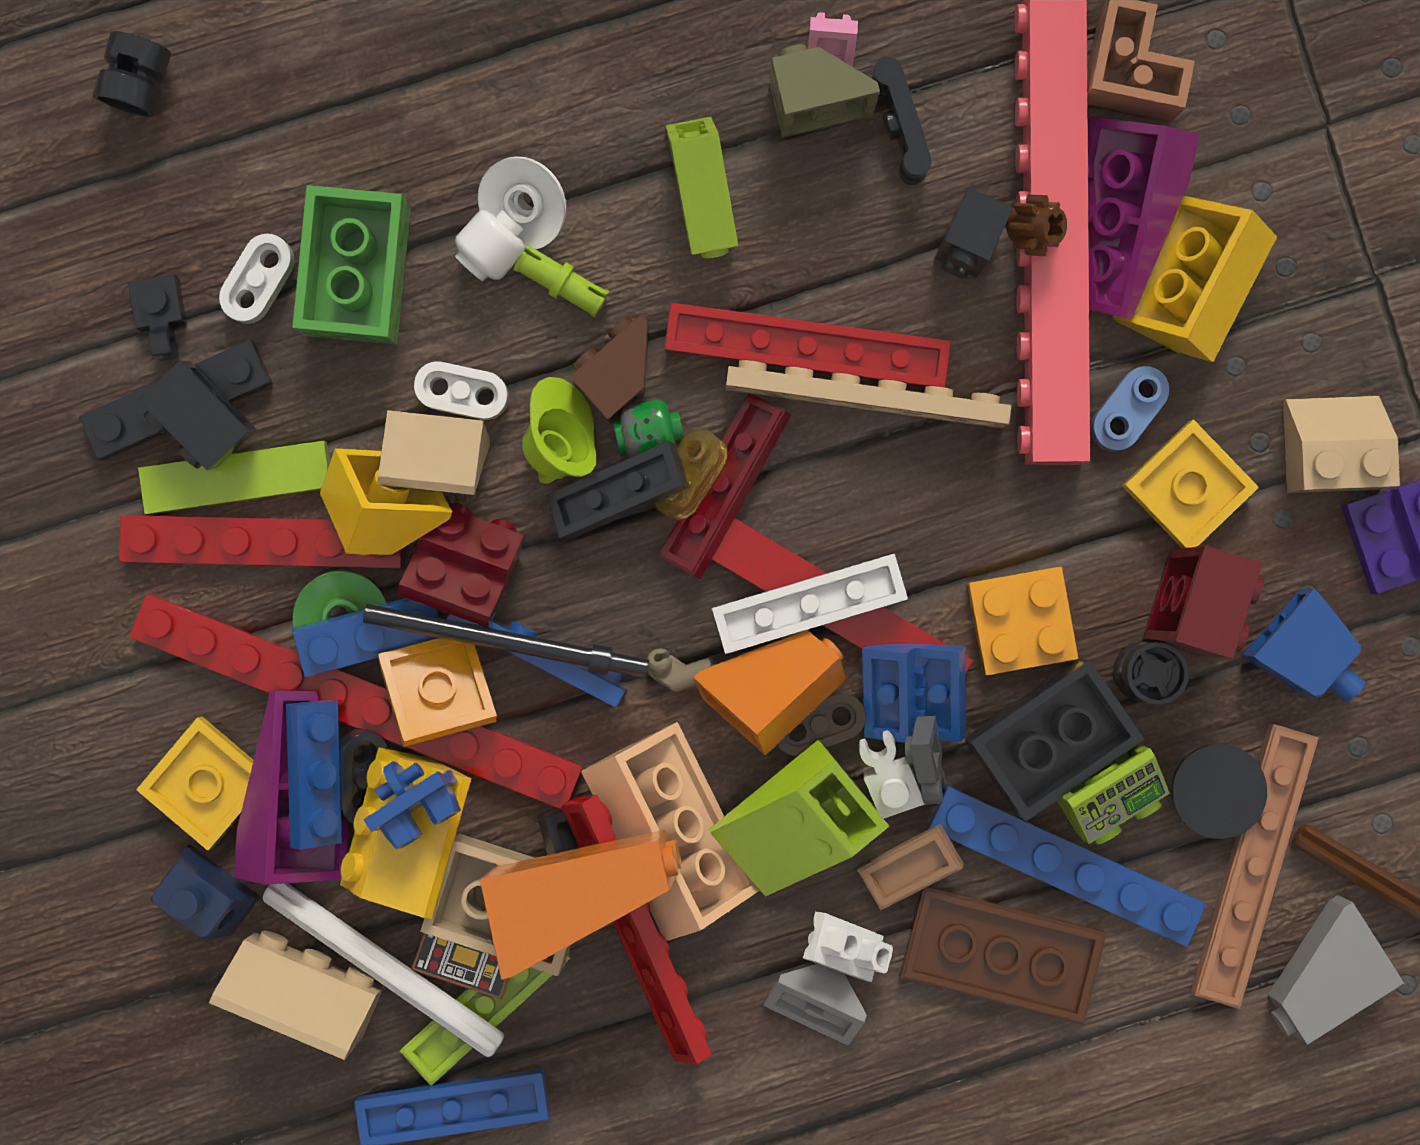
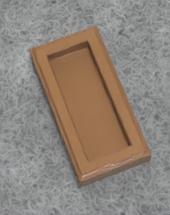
[857,823,964,911]

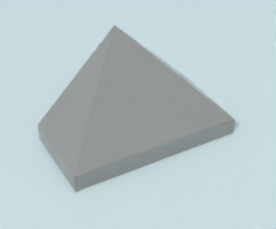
[763,964,867,1045]

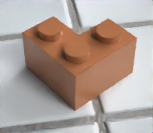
[1087,0,1195,122]

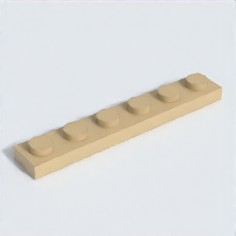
[726,360,1012,429]

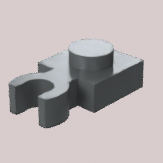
[905,716,947,804]

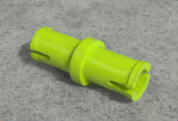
[513,244,609,318]

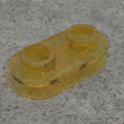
[654,429,727,520]

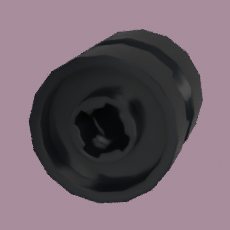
[93,31,172,118]
[1113,641,1189,705]

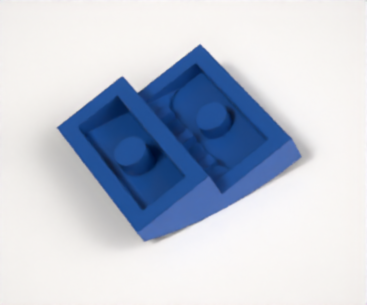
[862,644,966,743]

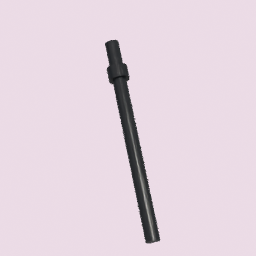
[363,604,649,678]

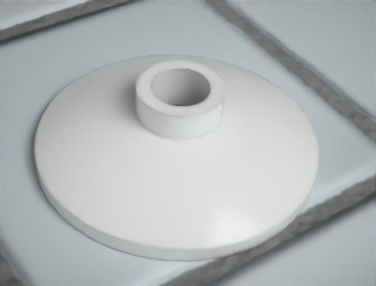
[478,157,566,250]

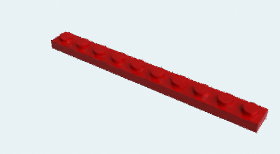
[129,593,584,809]

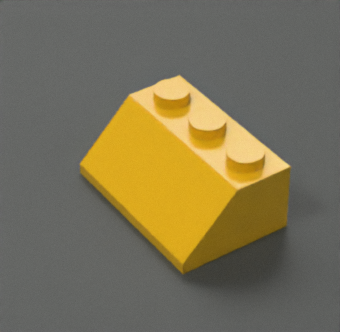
[1112,196,1277,362]
[340,747,471,919]

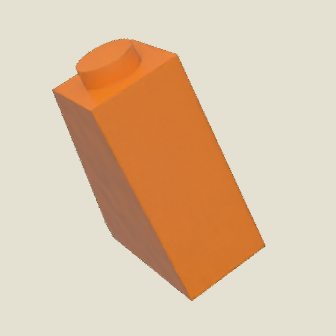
[693,630,846,755]

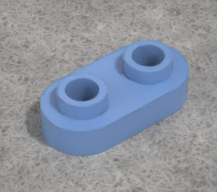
[1090,366,1169,452]

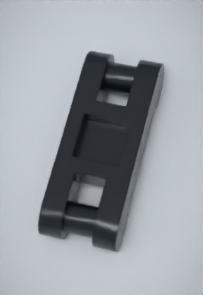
[872,57,931,186]

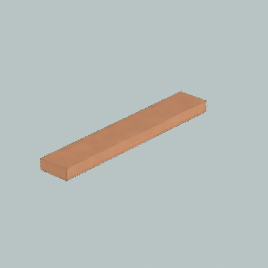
[1191,723,1319,1009]

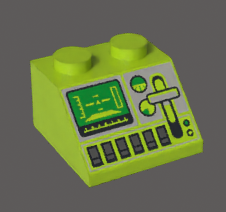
[1056,744,1170,845]

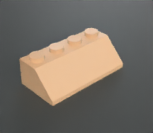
[581,722,760,941]

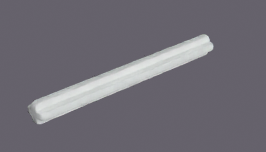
[263,883,504,1057]

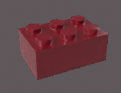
[1142,545,1264,659]

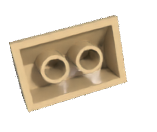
[209,930,384,1060]

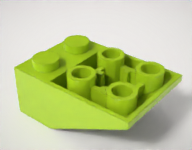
[708,739,889,897]

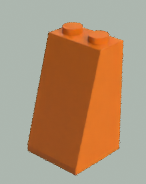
[480,830,682,980]

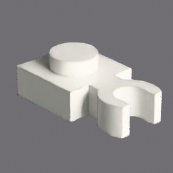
[859,730,924,819]

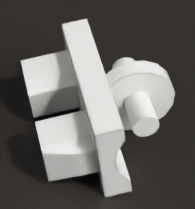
[803,911,893,982]

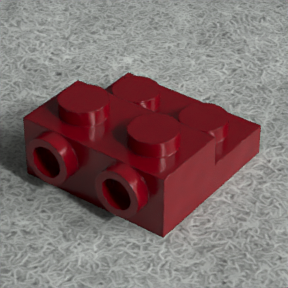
[398,503,524,628]

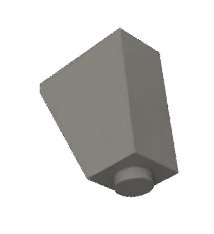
[1268,895,1404,1045]

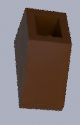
[570,314,649,424]

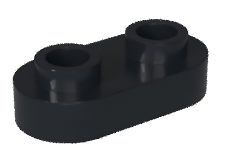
[339,729,388,824]

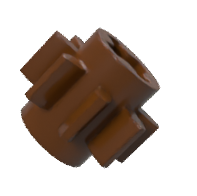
[1006,194,1067,256]

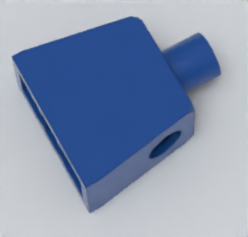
[1241,589,1365,702]

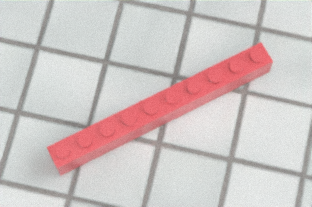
[1014,0,1090,465]

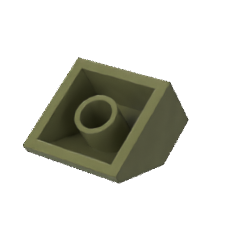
[769,44,880,138]

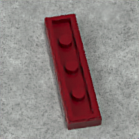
[658,392,791,580]

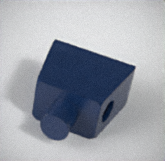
[150,844,261,940]

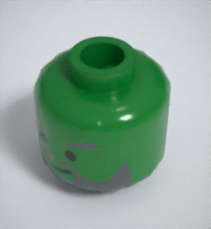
[613,399,684,458]

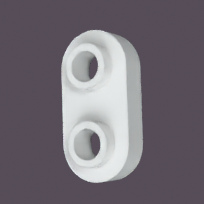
[219,234,295,324]
[414,362,509,420]

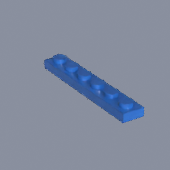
[927,785,1206,947]

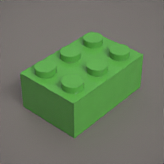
[292,185,411,345]

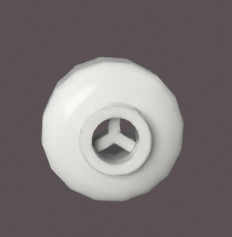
[455,210,525,281]

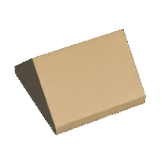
[378,410,490,495]

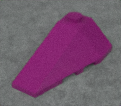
[1088,116,1200,319]
[234,690,349,885]

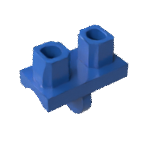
[363,761,461,850]

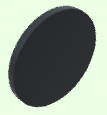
[1171,744,1267,839]

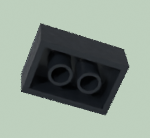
[964,658,1145,821]

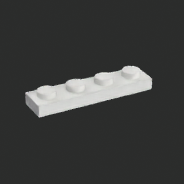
[712,554,908,654]

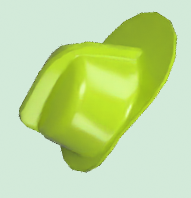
[522,377,596,484]

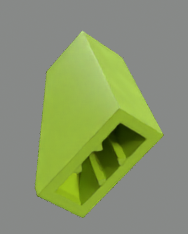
[665,117,738,258]

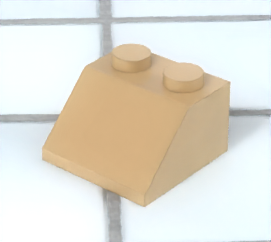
[1283,396,1400,493]

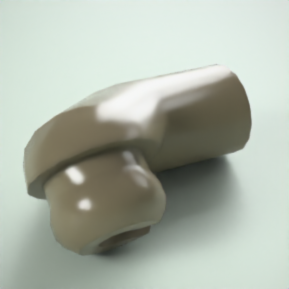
[647,648,711,692]

